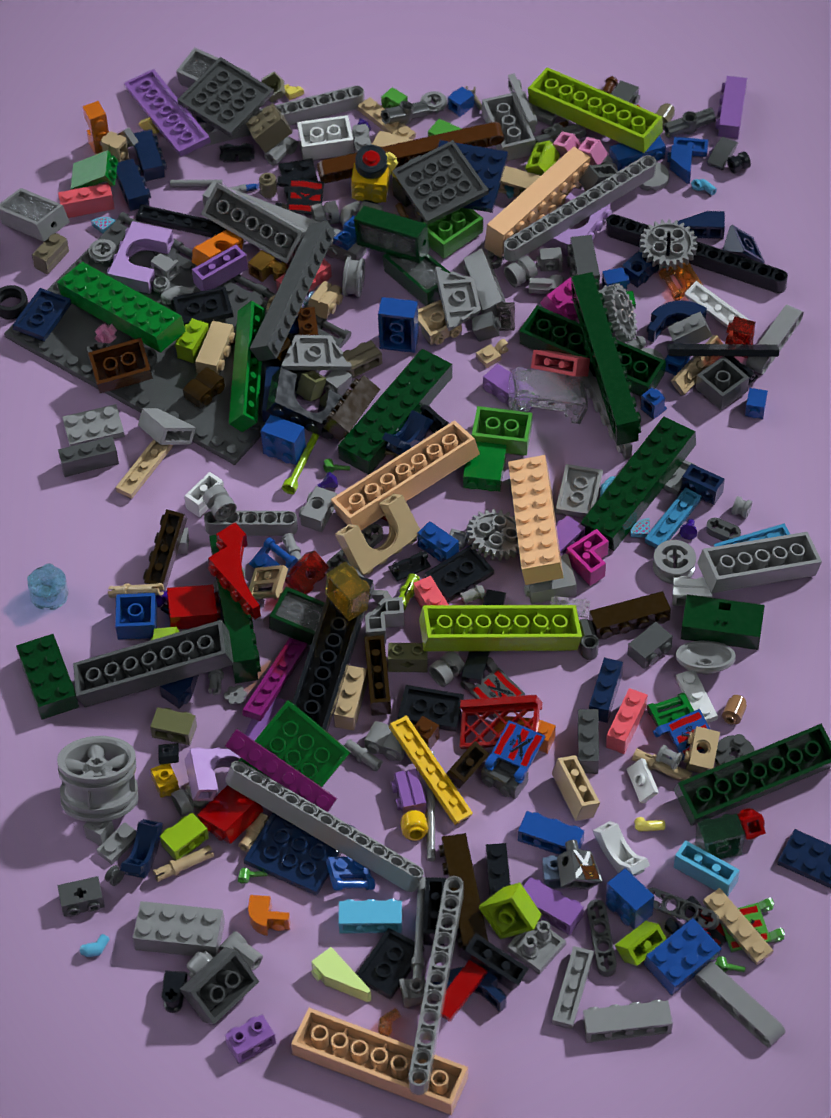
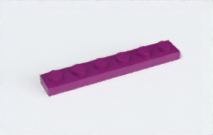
[242,638,308,721]
[225,729,338,812]

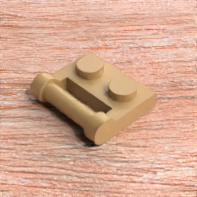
[249,565,288,601]

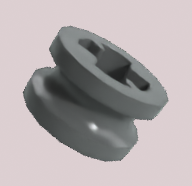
[104,865,125,886]

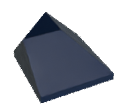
[723,225,765,264]

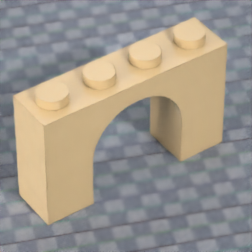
[335,494,420,575]

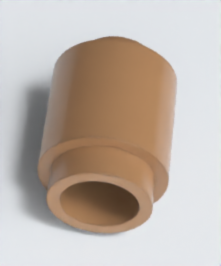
[722,695,747,725]

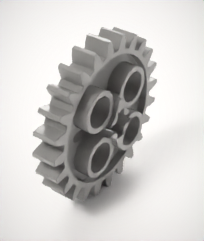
[639,219,698,270]
[604,283,638,342]
[466,509,520,561]

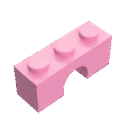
[553,131,608,165]

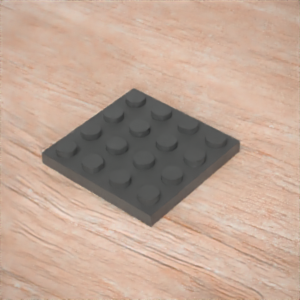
[177,57,274,137]
[392,140,489,225]

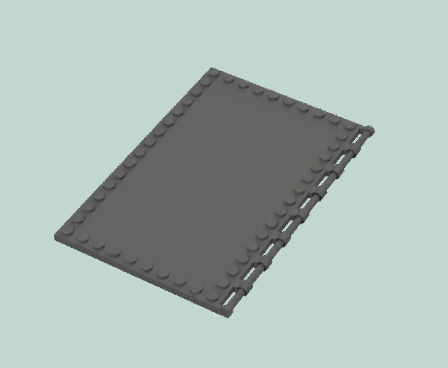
[4,212,352,465]

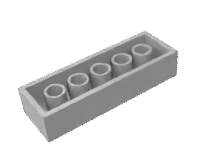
[201,183,306,264]
[697,532,822,593]

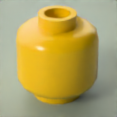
[400,810,428,841]

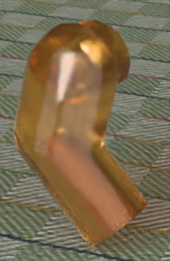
[378,1008,401,1036]

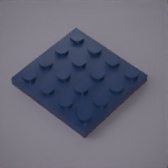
[438,140,508,213]
[244,812,355,896]

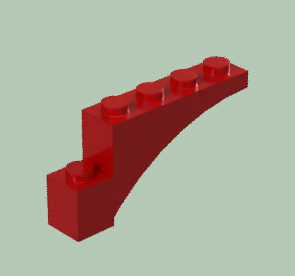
[208,522,261,620]

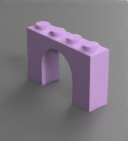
[543,187,612,256]
[107,221,174,294]
[185,747,241,801]

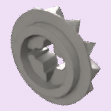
[420,91,447,114]
[89,239,117,264]

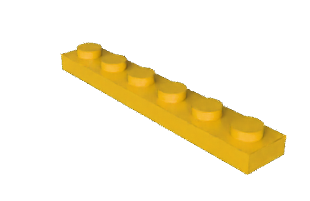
[389,715,473,825]

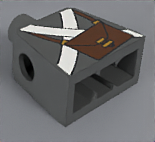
[557,840,603,890]

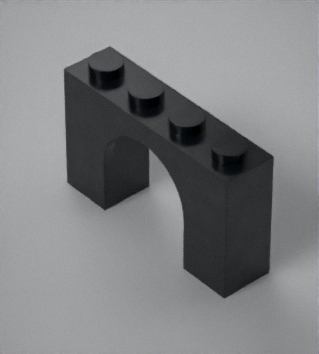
[266,368,343,440]

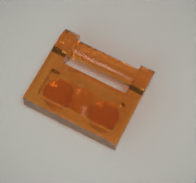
[659,263,703,301]

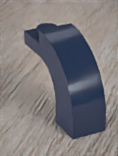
[646,301,707,343]
[382,410,434,455]
[120,819,163,878]
[432,967,506,1012]

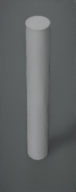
[170,180,223,187]

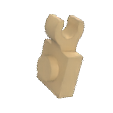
[476,339,509,368]

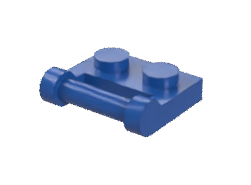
[249,537,298,577]
[326,857,375,891]

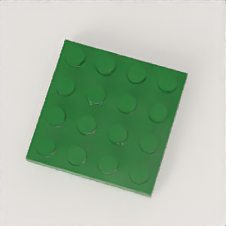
[238,700,351,787]

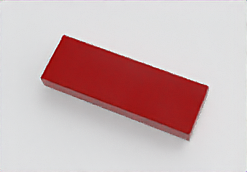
[436,960,487,1022]

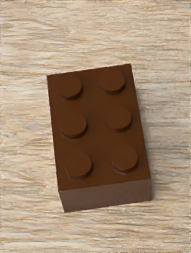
[88,338,153,394]

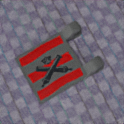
[460,657,525,718]

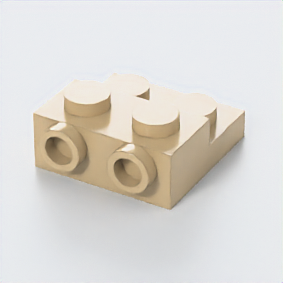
[418,300,462,345]

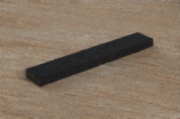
[135,204,227,238]
[667,344,779,357]
[462,589,506,684]

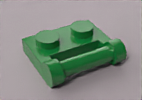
[646,692,694,733]

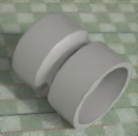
[311,201,340,225]
[504,256,538,287]
[203,485,237,521]
[428,651,465,687]
[171,785,208,817]

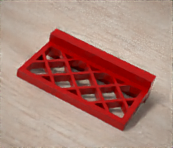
[460,695,543,749]

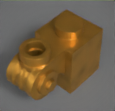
[248,250,289,282]

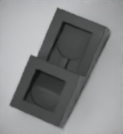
[707,137,738,170]

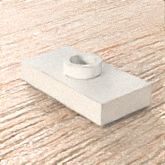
[626,758,659,804]

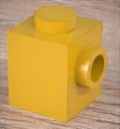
[150,764,179,798]

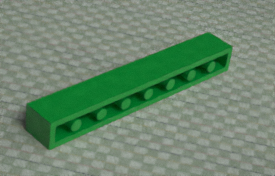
[229,301,266,432]

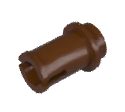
[602,76,618,94]

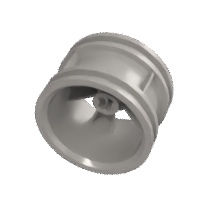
[57,736,138,822]

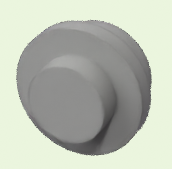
[152,276,170,293]

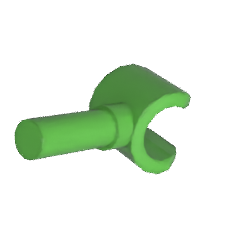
[323,459,350,473]
[238,868,267,884]
[715,956,745,972]

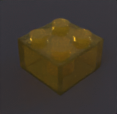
[325,561,370,621]

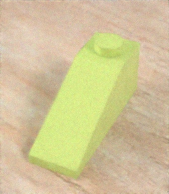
[311,947,372,1002]

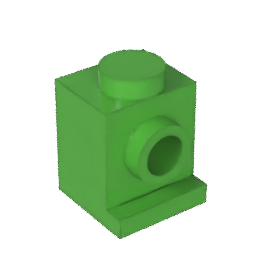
[381,87,408,109]

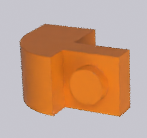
[248,895,291,936]

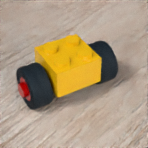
[351,145,389,204]

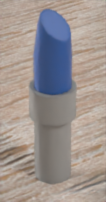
[229,184,259,193]

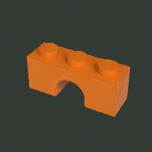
[82,101,109,155]
[191,230,244,266]

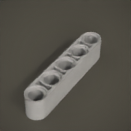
[746,305,804,375]
[204,511,298,536]
[695,962,785,1047]

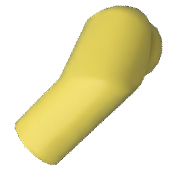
[634,817,666,832]

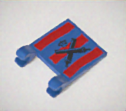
[653,709,710,762]
[485,720,545,784]

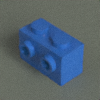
[417,521,459,563]

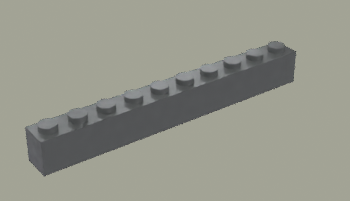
[250,221,336,361]

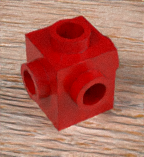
[733,808,766,840]

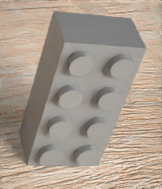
[482,92,536,161]
[133,901,225,957]

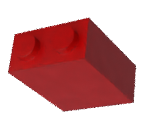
[167,584,221,629]
[197,785,264,844]

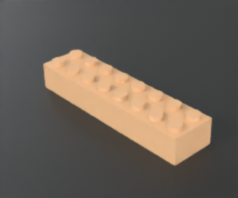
[484,147,590,258]
[331,420,480,530]
[508,455,564,585]
[291,1008,468,1115]

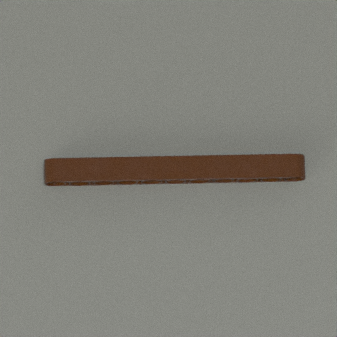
[317,122,505,183]

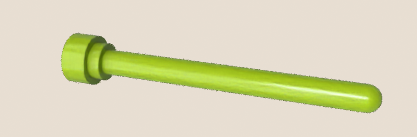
[282,433,319,494]

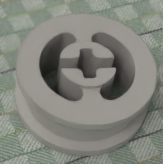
[342,257,365,298]
[653,540,696,584]

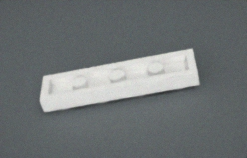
[684,281,752,337]

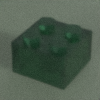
[695,813,745,860]

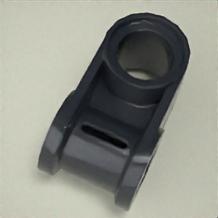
[162,971,188,1013]

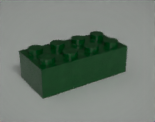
[16,633,79,720]

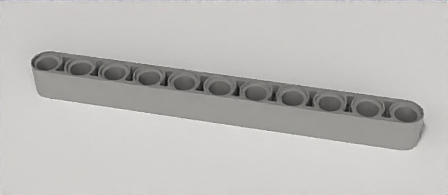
[199,86,365,147]
[504,155,656,262]
[225,761,424,892]
[409,876,463,1095]

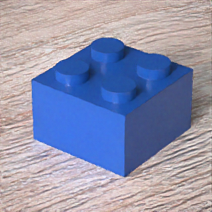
[261,415,306,465]
[115,593,157,640]
[606,868,654,930]

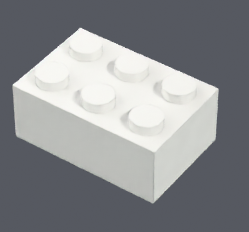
[297,115,354,160]

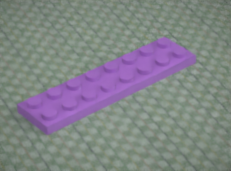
[124,69,211,157]

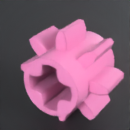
[95,323,117,343]

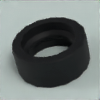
[0,285,28,319]

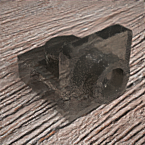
[496,302,515,331]

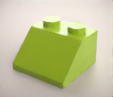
[479,882,542,939]

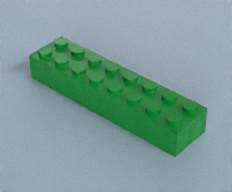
[57,262,186,353]

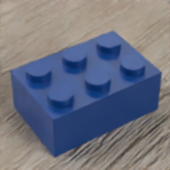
[378,297,419,353]
[644,918,722,995]

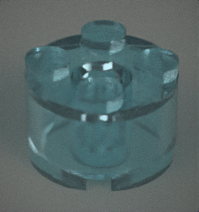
[27,563,69,610]

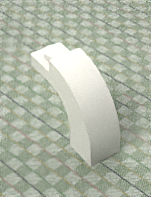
[593,821,650,876]

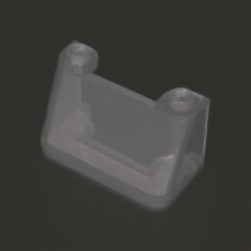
[509,367,588,424]

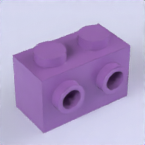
[225,1014,276,1064]

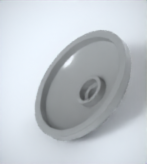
[676,641,736,674]

